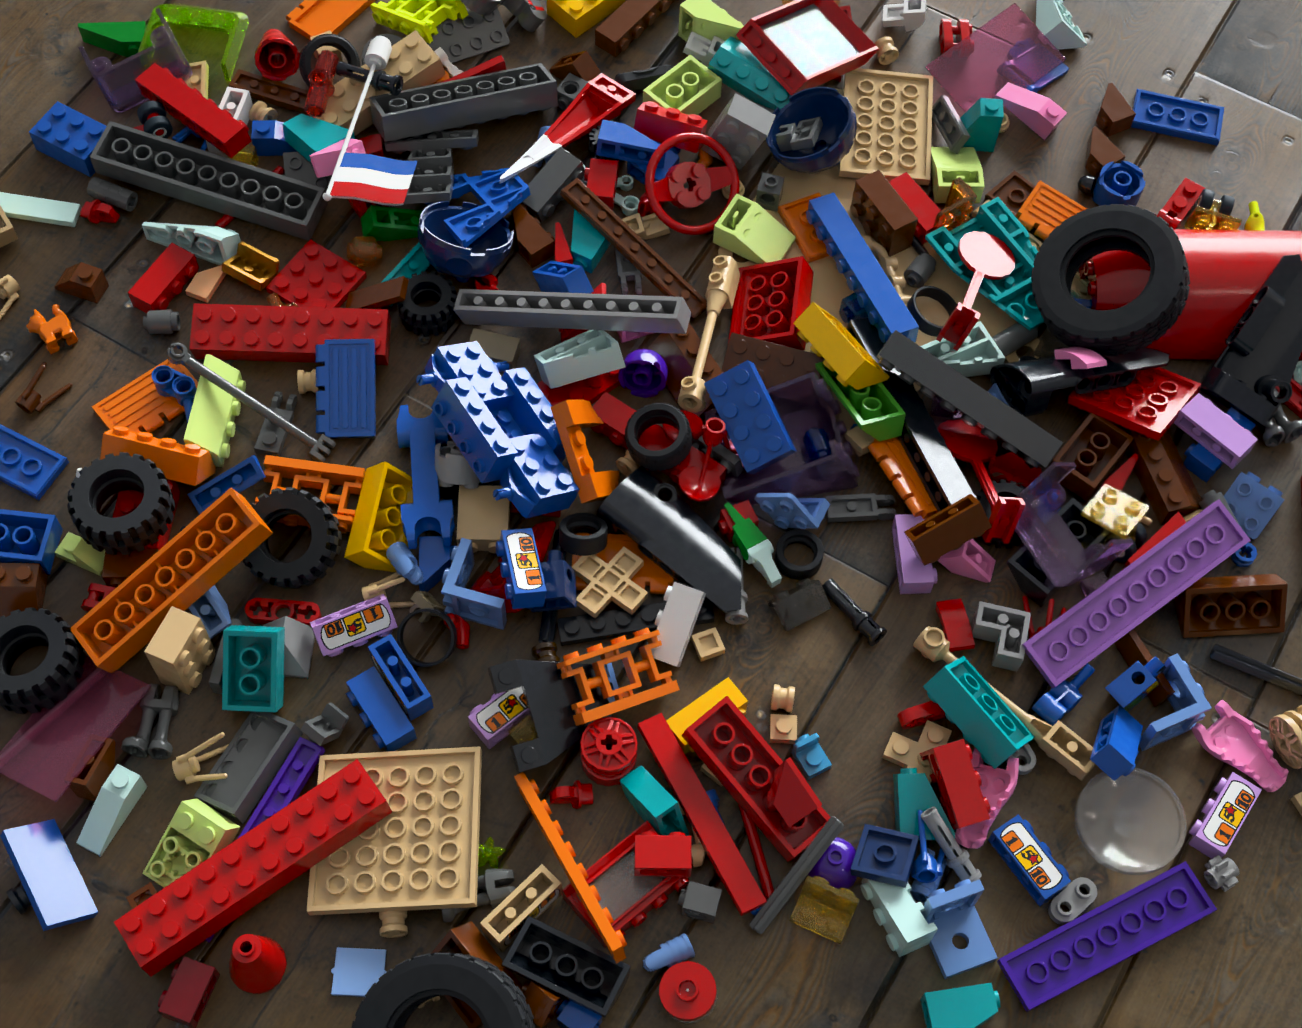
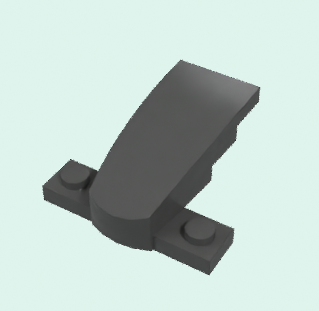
[385,129,479,204]

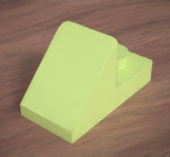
[55,532,105,576]

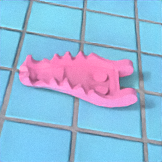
[1192,700,1289,792]
[955,748,1019,849]

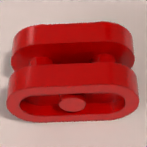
[939,19,974,59]

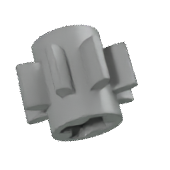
[1204,855,1240,892]

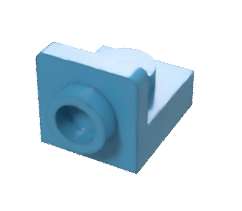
[792,733,832,780]

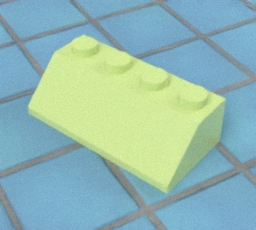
[183,354,246,467]

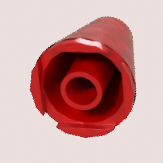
[254,29,300,81]
[229,934,287,994]

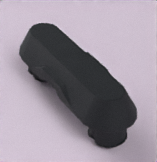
[615,64,673,91]

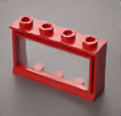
[562,820,690,948]

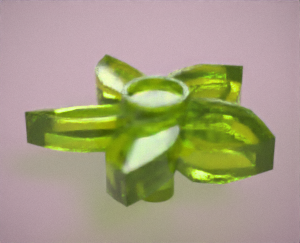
[478,837,505,869]

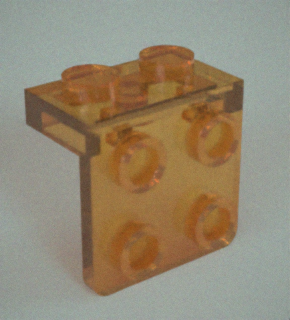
[932,177,977,231]

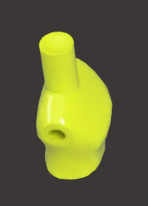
[1244,201,1265,230]

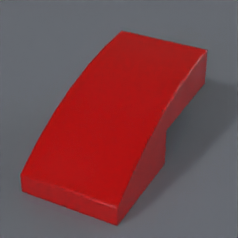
[936,598,975,652]

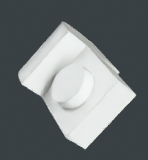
[882,0,926,32]
[683,31,725,68]

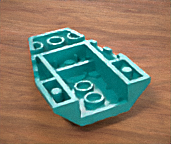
[925,197,1044,331]

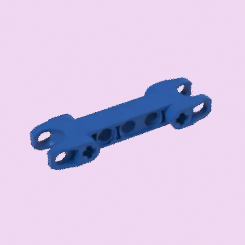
[397,405,455,549]

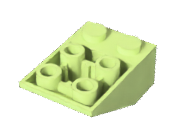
[678,0,744,42]
[931,147,985,203]
[713,194,796,264]
[143,798,240,888]

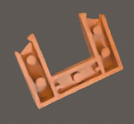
[551,399,620,504]

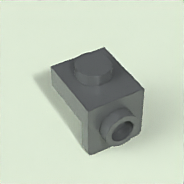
[301,702,349,746]

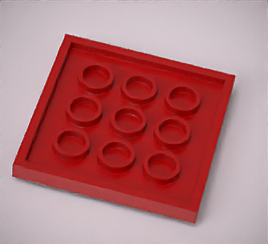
[1068,367,1201,441]

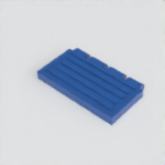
[316,339,376,438]

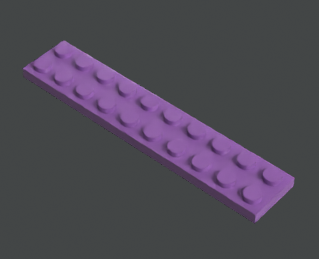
[1022,499,1251,688]

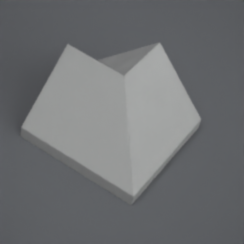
[263,616,315,679]

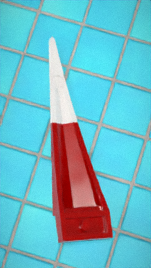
[500,73,636,183]

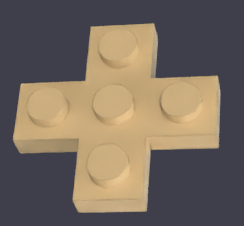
[572,547,648,618]
[882,720,952,783]

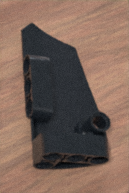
[1200,254,1302,428]
[990,347,1170,417]
[597,467,741,613]

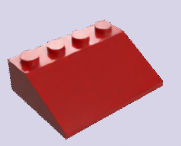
[728,256,814,351]

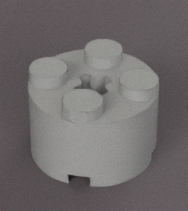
[435,441,481,489]

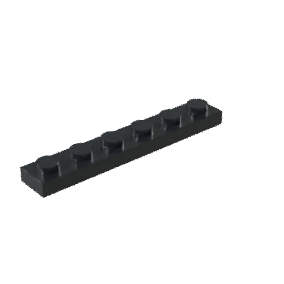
[557,597,715,646]

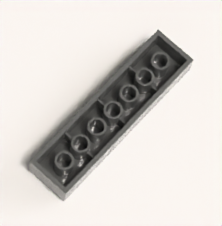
[369,63,558,142]
[876,330,1063,469]

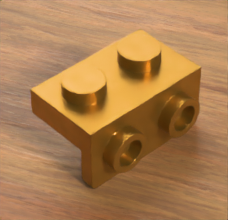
[221,241,280,291]

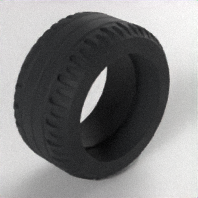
[299,34,360,94]
[625,403,692,471]

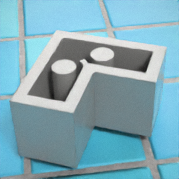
[971,601,1031,672]

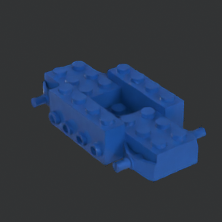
[416,341,580,518]

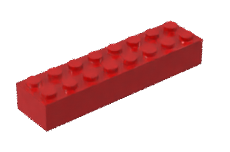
[189,303,391,365]

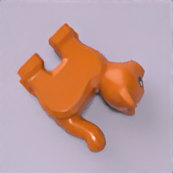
[26,304,78,354]

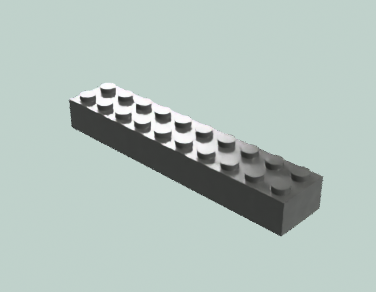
[90,121,328,241]

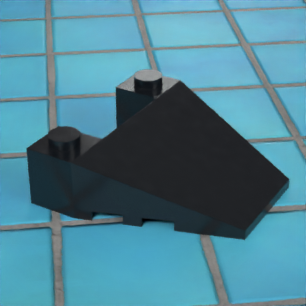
[488,659,613,773]

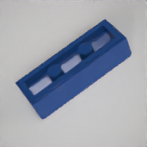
[187,455,266,514]

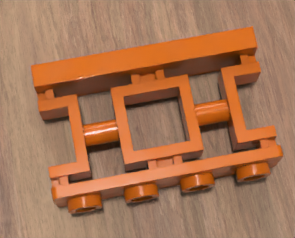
[254,455,365,533]
[556,628,680,726]

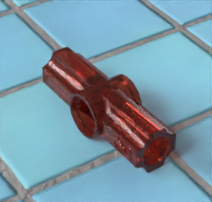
[304,50,339,117]

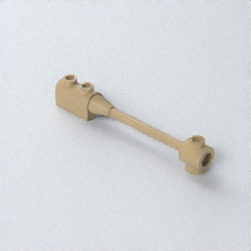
[678,255,740,413]
[913,626,1095,781]

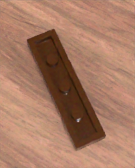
[229,69,319,116]

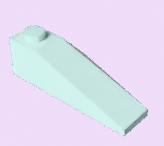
[1036,0,1087,50]
[142,222,241,265]

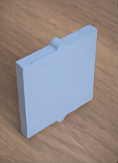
[331,947,387,997]

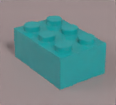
[222,625,285,712]

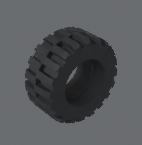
[67,452,175,555]
[242,487,342,589]
[0,608,85,714]

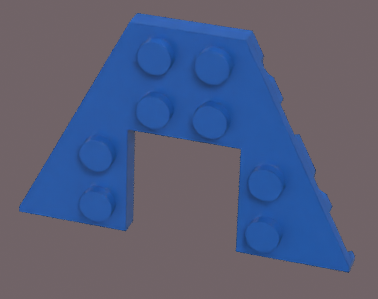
[425,168,531,248]

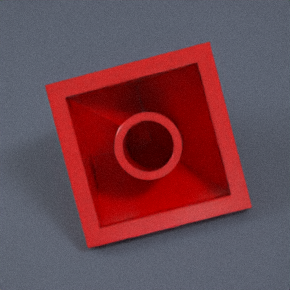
[768,757,822,827]

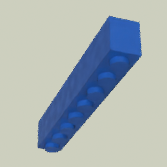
[806,193,919,343]

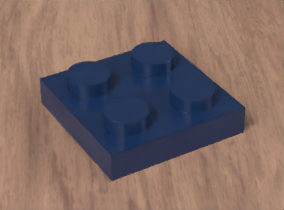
[851,824,919,888]

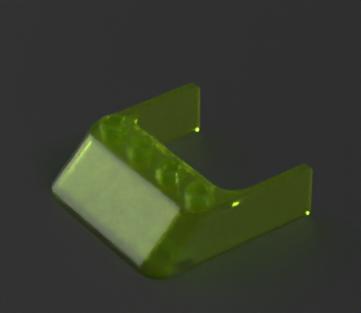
[138,3,249,81]

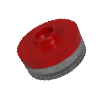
[659,961,718,1024]

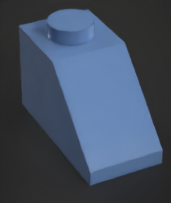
[189,585,232,639]

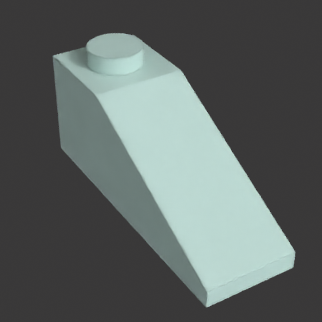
[76,764,148,857]

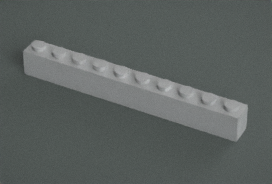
[453,289,691,334]

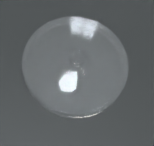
[1075,768,1187,875]

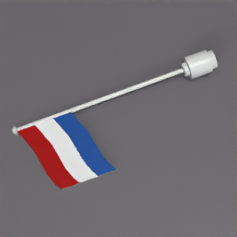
[322,36,417,206]

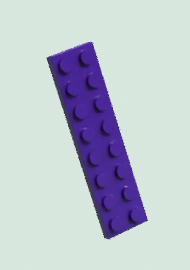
[997,861,1217,1012]

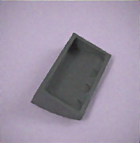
[194,711,304,824]

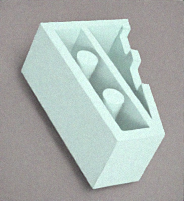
[920,321,1005,377]
[534,330,626,389]
[860,878,938,957]

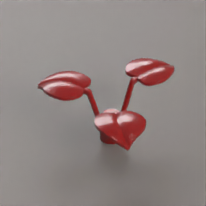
[662,410,744,501]

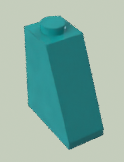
[960,98,1004,152]
[283,113,355,164]
[571,209,611,273]
[619,765,689,836]
[893,768,955,840]
[920,983,1000,1028]

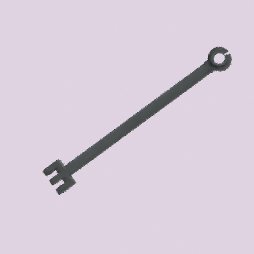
[166,342,336,463]

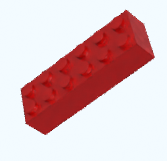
[681,696,830,862]

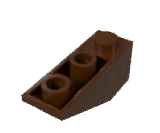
[511,203,555,268]

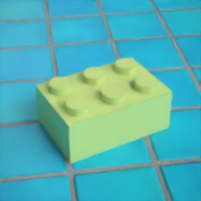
[643,55,722,115]

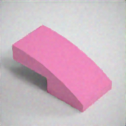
[1054,346,1107,369]

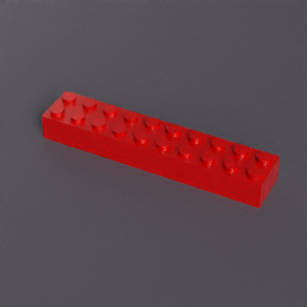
[114,759,392,977]

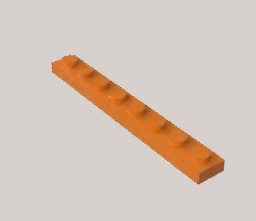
[514,771,627,964]

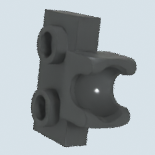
[776,117,823,152]

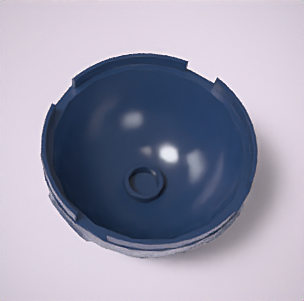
[766,87,857,174]
[418,201,514,283]

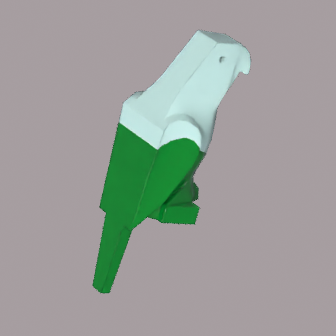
[724,502,782,588]

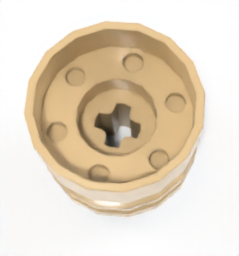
[1269,705,1302,769]

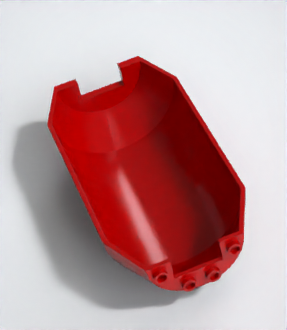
[1079,229,1302,360]

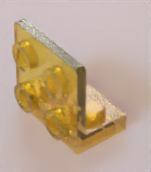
[789,876,860,944]

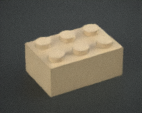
[144,606,215,695]

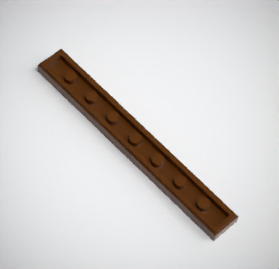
[560,178,707,322]

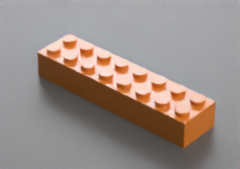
[71,488,273,674]

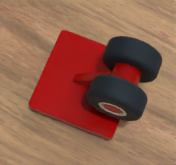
[134,101,173,139]

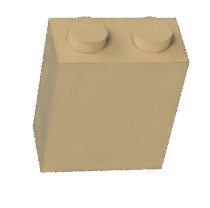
[456,485,511,553]

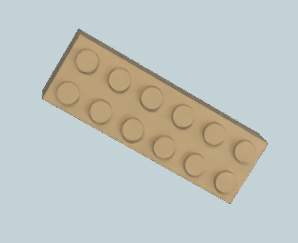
[305,30,446,136]

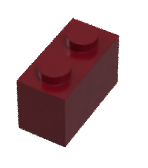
[158,956,220,1028]

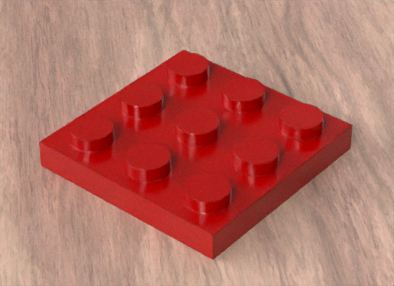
[266,239,367,308]

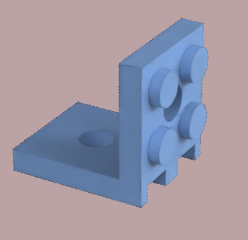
[441,538,507,630]
[1139,653,1212,751]
[921,879,998,979]

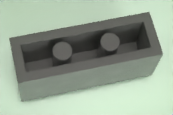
[521,147,585,222]

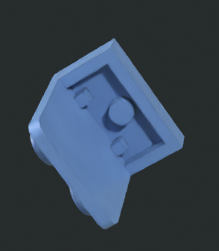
[1224,471,1285,539]
[755,493,830,529]

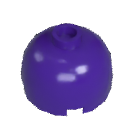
[618,349,668,398]
[807,837,857,895]

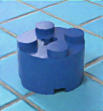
[1093,161,1145,206]

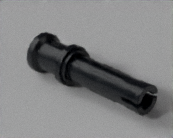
[336,61,403,96]
[821,578,887,646]

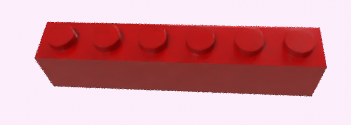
[135,63,251,158]
[591,392,727,484]

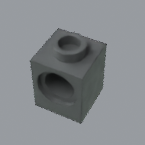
[557,73,588,110]
[756,172,785,212]
[678,881,722,924]

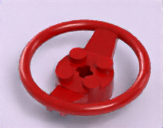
[645,132,739,235]

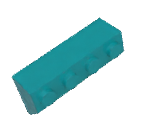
[708,36,791,111]
[923,656,1035,769]

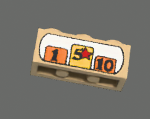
[480,864,562,952]

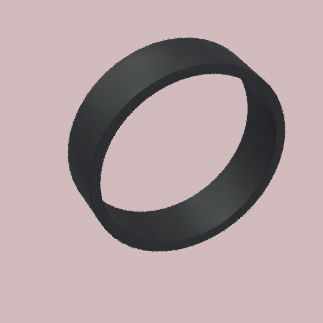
[907,286,957,337]
[397,608,457,667]

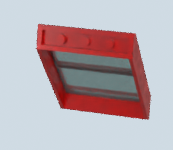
[736,0,879,96]

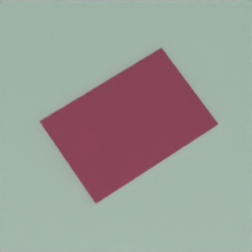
[925,3,1066,113]
[0,655,151,802]

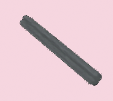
[749,816,844,934]

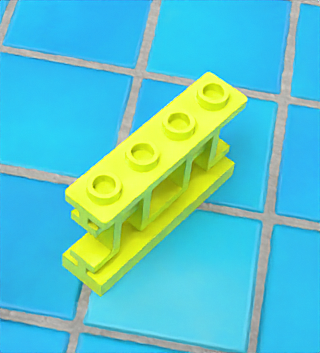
[370,0,469,44]

